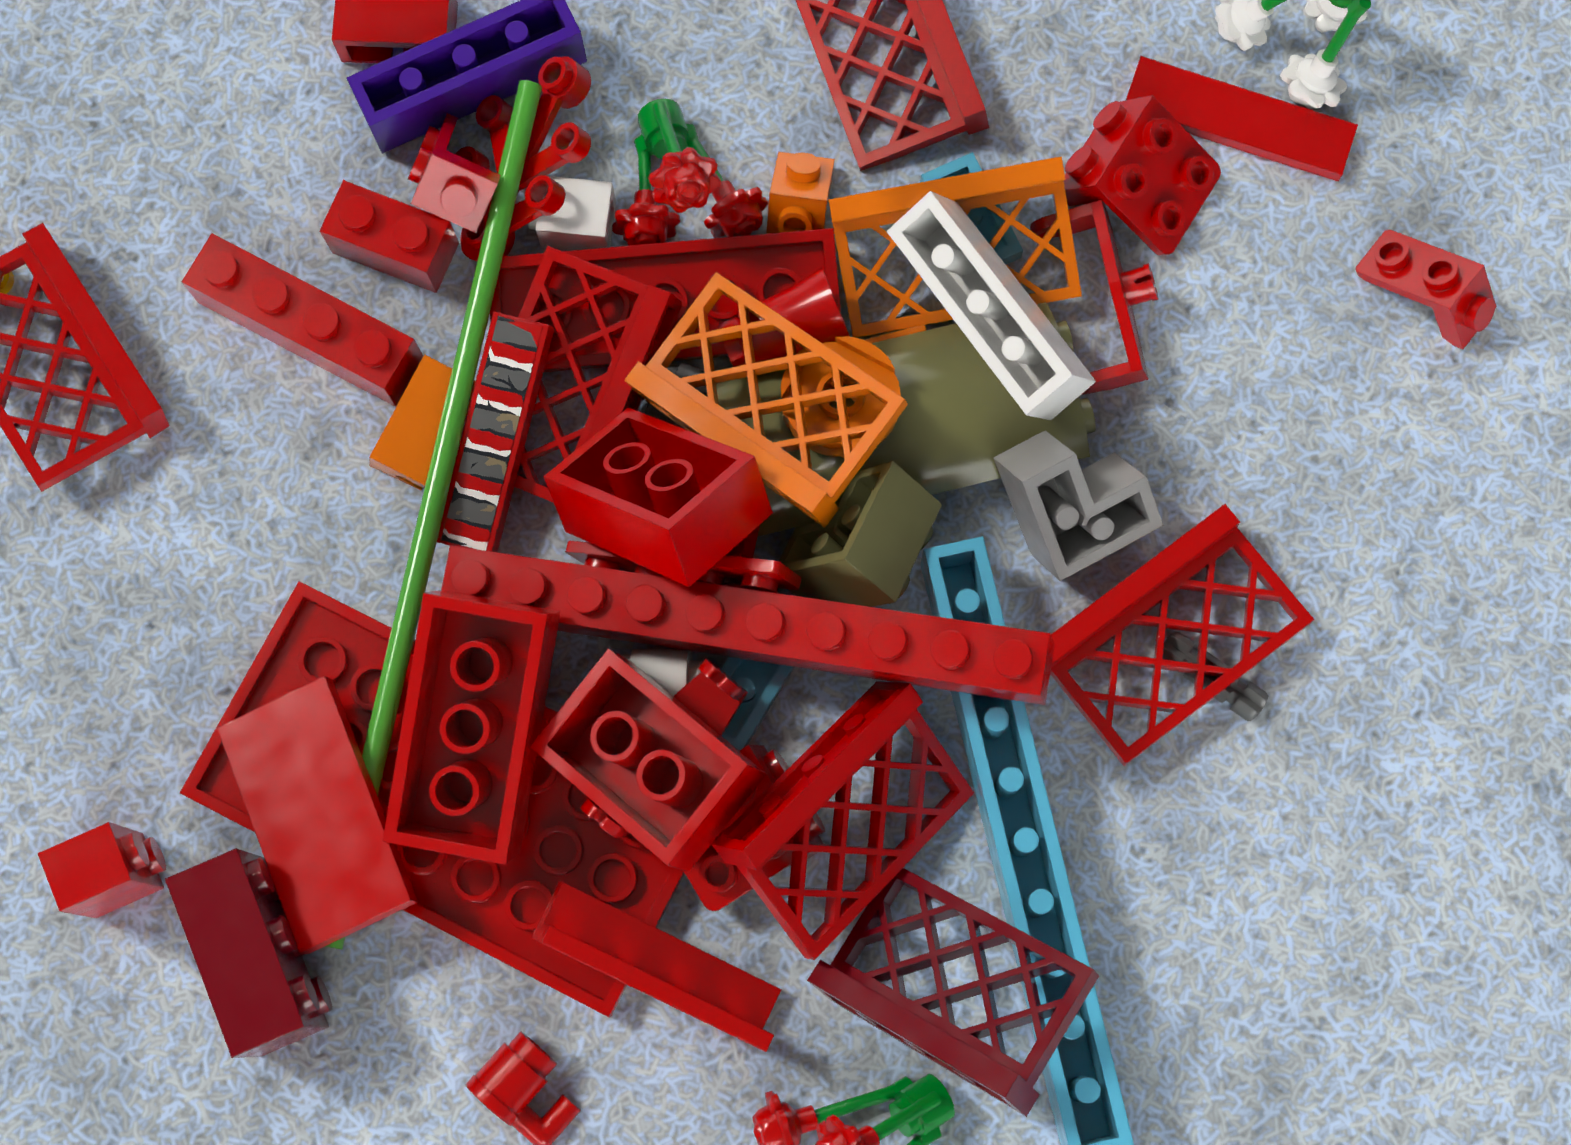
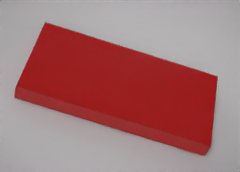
[217,676,418,954]

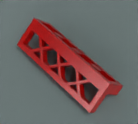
[532,881,782,1052]

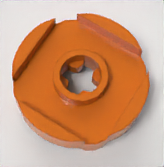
[781,336,901,458]

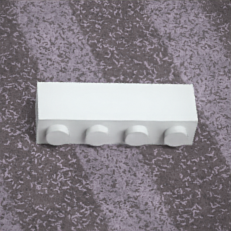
[887,191,1096,420]

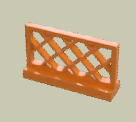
[828,156,1082,337]
[624,272,908,528]

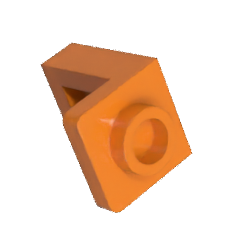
[766,151,835,234]

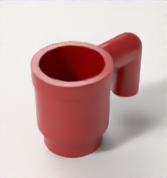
[465,1031,581,1145]

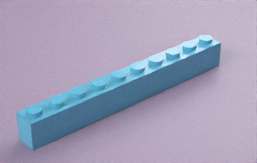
[920,536,1134,1145]

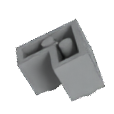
[993,430,1164,581]

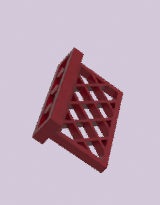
[807,868,1099,1117]

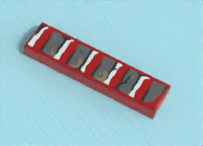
[437,312,554,552]

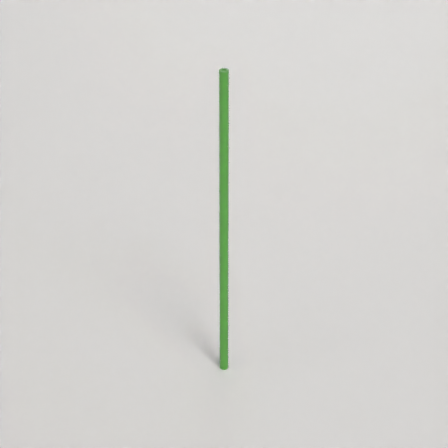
[325,80,542,950]

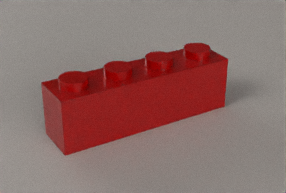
[181,233,423,407]

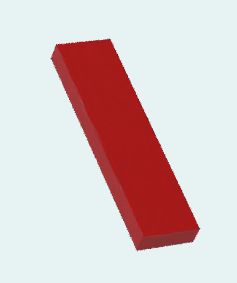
[1126,56,1358,181]

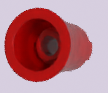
[717,267,850,367]

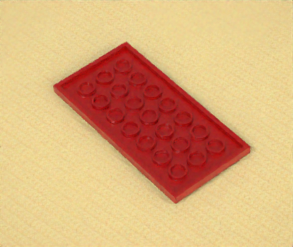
[180,581,685,1018]

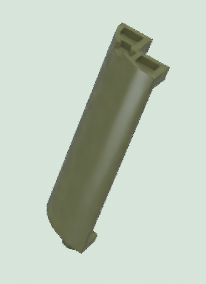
[716,302,1096,536]

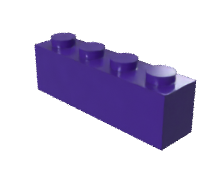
[346,0,587,154]

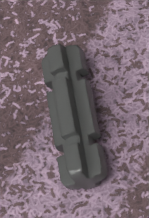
[1162,631,1269,721]

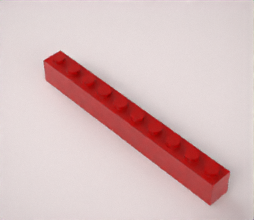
[441,546,1055,705]

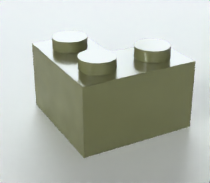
[779,461,942,607]

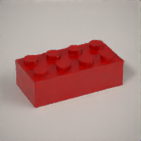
[382,590,561,865]

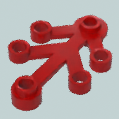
[456,56,591,262]

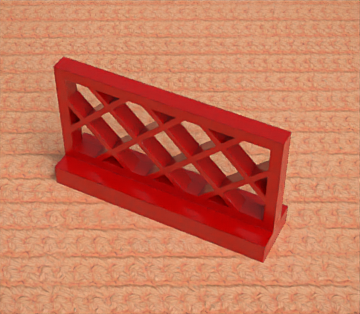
[796,0,990,171]
[0,223,170,492]
[514,246,683,503]
[1050,504,1314,766]
[711,681,974,960]

